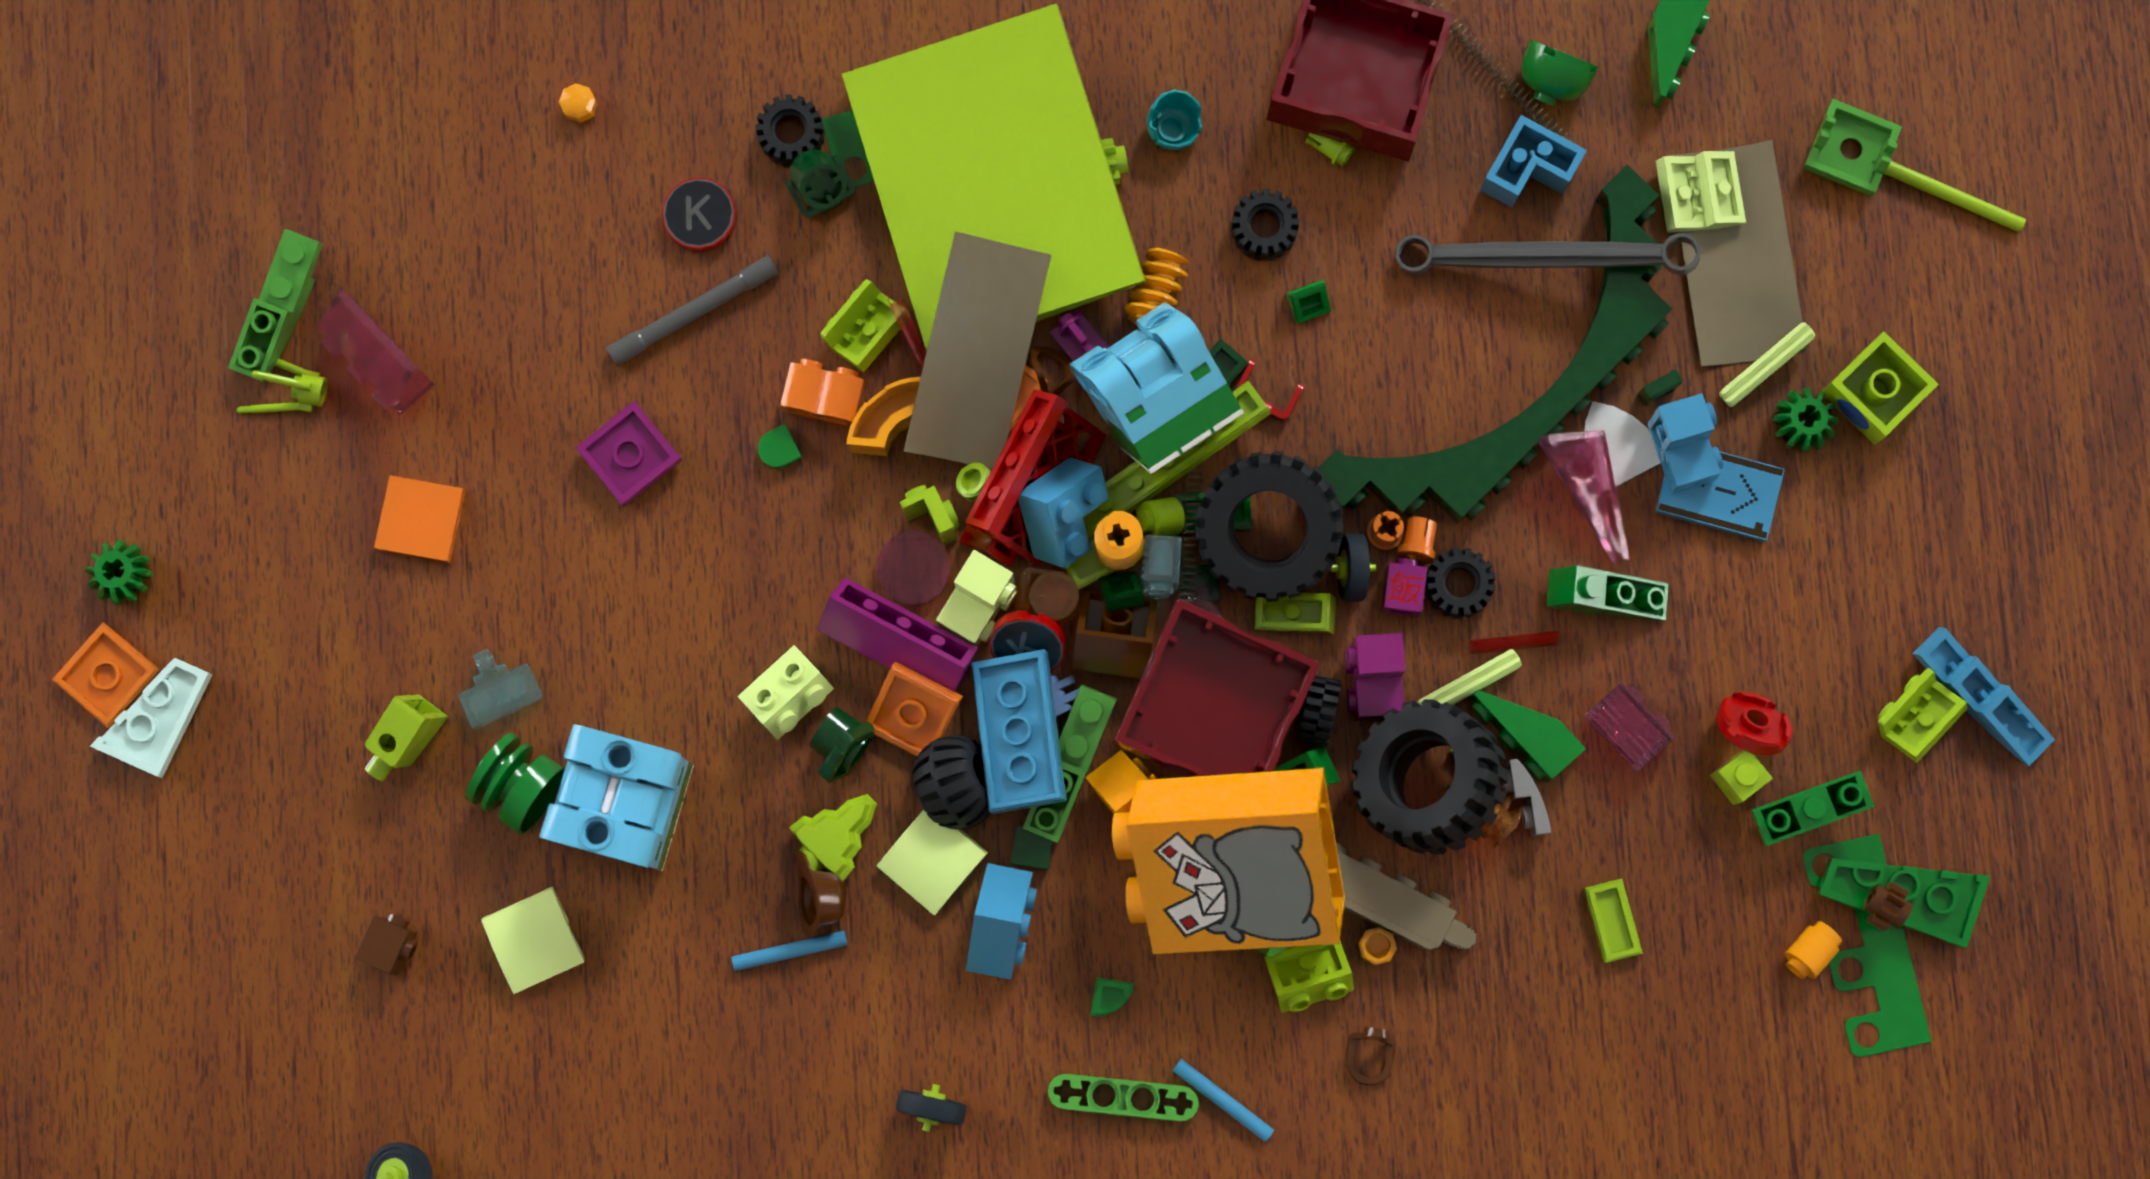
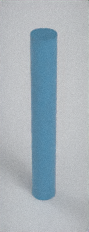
[732,930,848,971]
[1172,1059,1274,1142]

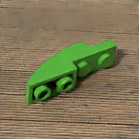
[228,229,324,382]
[1022,684,1117,843]

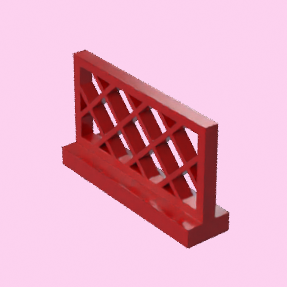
[965,389,1106,566]

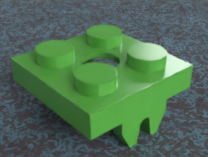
[1802,99,1902,197]

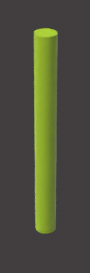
[1884,161,2026,232]

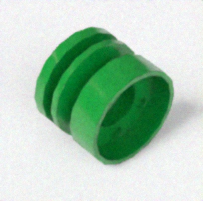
[465,732,565,835]

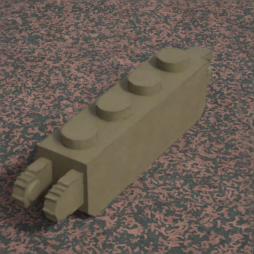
[1336,842,1477,951]

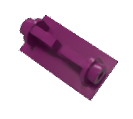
[1049,310,1109,362]

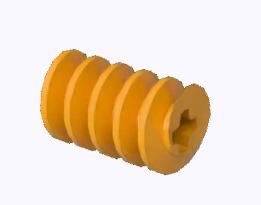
[1124,248,1190,325]
[1094,511,1144,570]

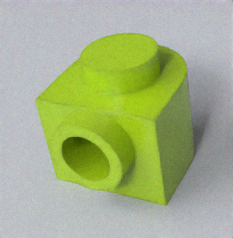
[1135,497,1185,544]

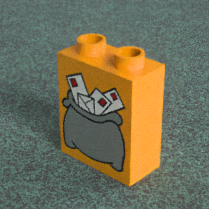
[1112,768,1345,954]

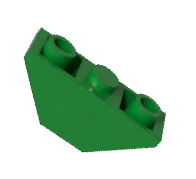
[1751,770,1875,846]

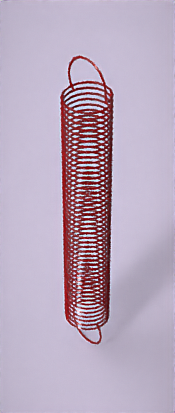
[888,291,927,371]
[1459,630,1571,655]

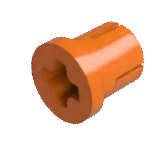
[1366,511,1405,551]
[1397,517,1437,564]

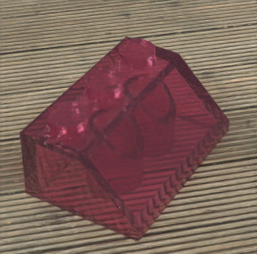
[318,288,434,415]

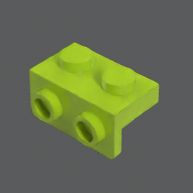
[820,279,911,373]
[900,485,960,545]
[1878,668,1968,763]

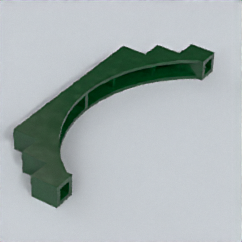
[1318,165,1673,524]

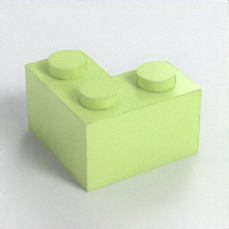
[936,550,1017,647]

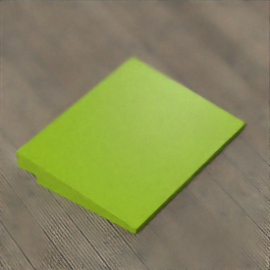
[842,4,1146,351]

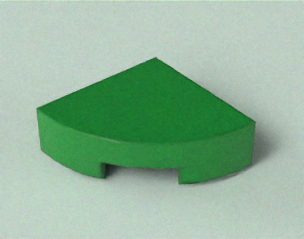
[1090,977,1134,1016]

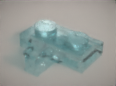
[457,649,544,730]

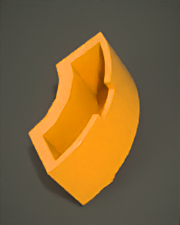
[846,377,921,456]

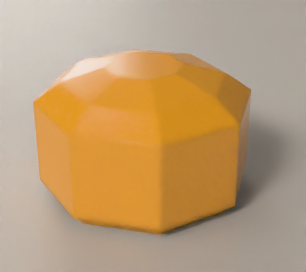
[559,83,598,123]
[1357,927,1397,965]

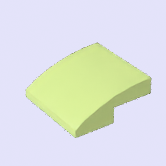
[1655,151,1746,232]
[877,810,988,916]
[481,887,585,994]

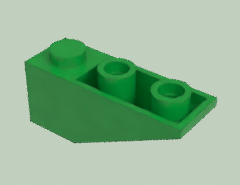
[1648,0,1710,108]
[1546,565,1669,621]
[1469,690,1586,783]

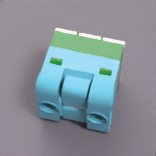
[1069,302,1244,474]
[539,724,694,871]

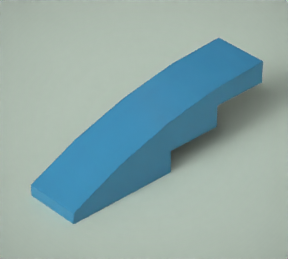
[1912,627,2055,766]

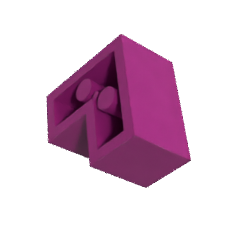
[1344,633,1406,721]

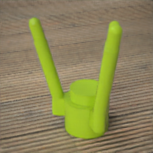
[237,359,328,414]

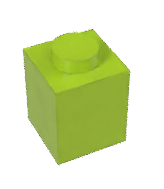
[1709,750,1773,805]

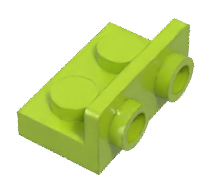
[1264,941,1354,1013]

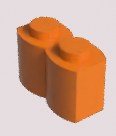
[780,359,865,427]

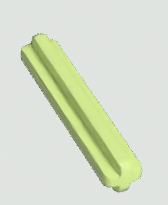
[1719,322,1816,407]
[1417,649,1522,705]

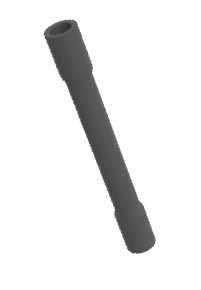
[606,255,779,366]

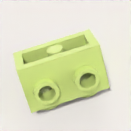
[737,645,834,740]

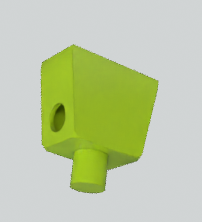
[364,694,449,781]

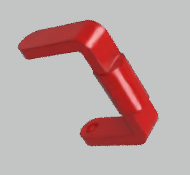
[1235,359,1305,422]

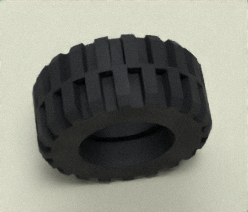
[1195,451,1344,602]
[1351,699,1508,855]

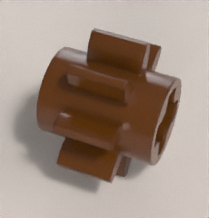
[1863,882,1913,931]

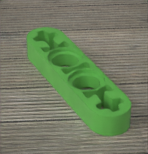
[1048,1074,1199,1121]

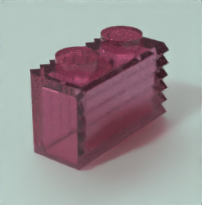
[1584,681,1675,771]

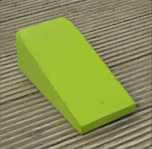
[1254,593,1336,635]

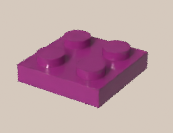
[575,401,683,507]

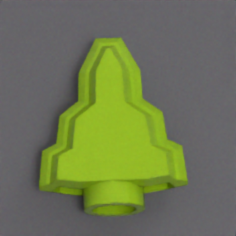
[789,794,877,882]

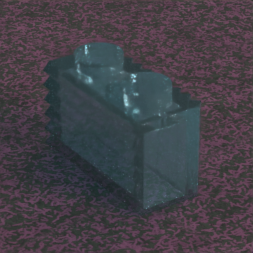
[1140,535,1182,599]

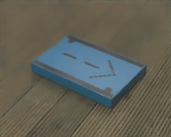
[1654,451,1785,543]

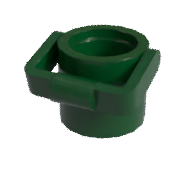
[785,149,855,217]
[809,706,875,783]

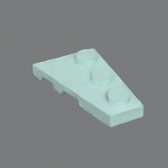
[90,658,213,778]

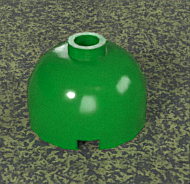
[1521,39,1599,106]

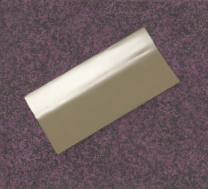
[1667,140,1808,366]
[903,231,1051,469]

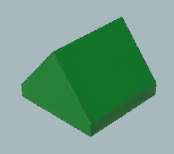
[1285,280,1331,324]

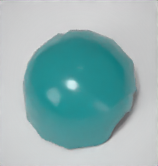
[1146,89,1203,152]

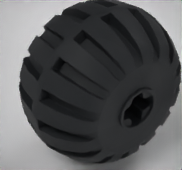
[913,735,991,829]

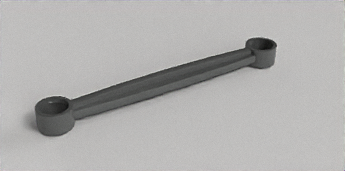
[1395,233,1700,276]

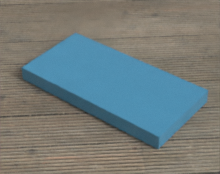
[971,649,1067,814]

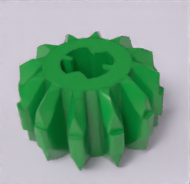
[1772,388,1839,453]
[84,540,154,605]

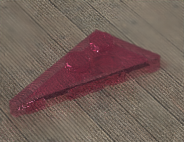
[1539,430,1629,562]

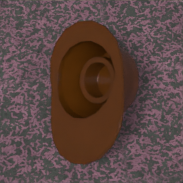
[796,850,846,938]

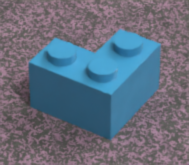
[1480,115,1587,208]
[1647,393,1723,494]
[1018,457,1109,568]
[966,863,1037,980]

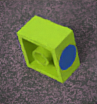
[1821,331,1939,445]

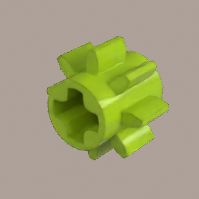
[1101,138,1129,184]

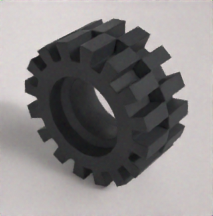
[755,94,825,167]
[1231,188,1299,261]
[1425,547,1496,619]
[1296,675,1341,748]

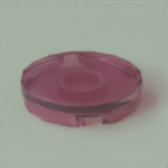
[875,530,951,607]

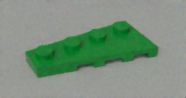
[1816,858,1990,949]

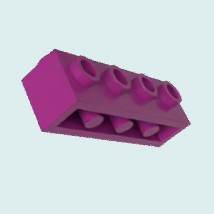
[817,577,978,692]

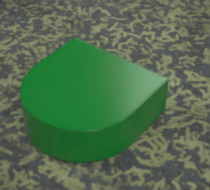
[758,424,803,469]

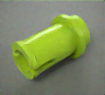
[1305,133,1355,167]

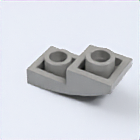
[1501,759,1551,837]

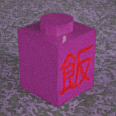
[1381,558,1427,617]

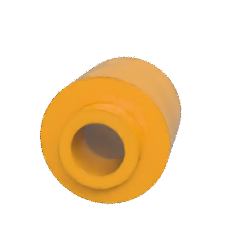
[1785,921,1842,979]

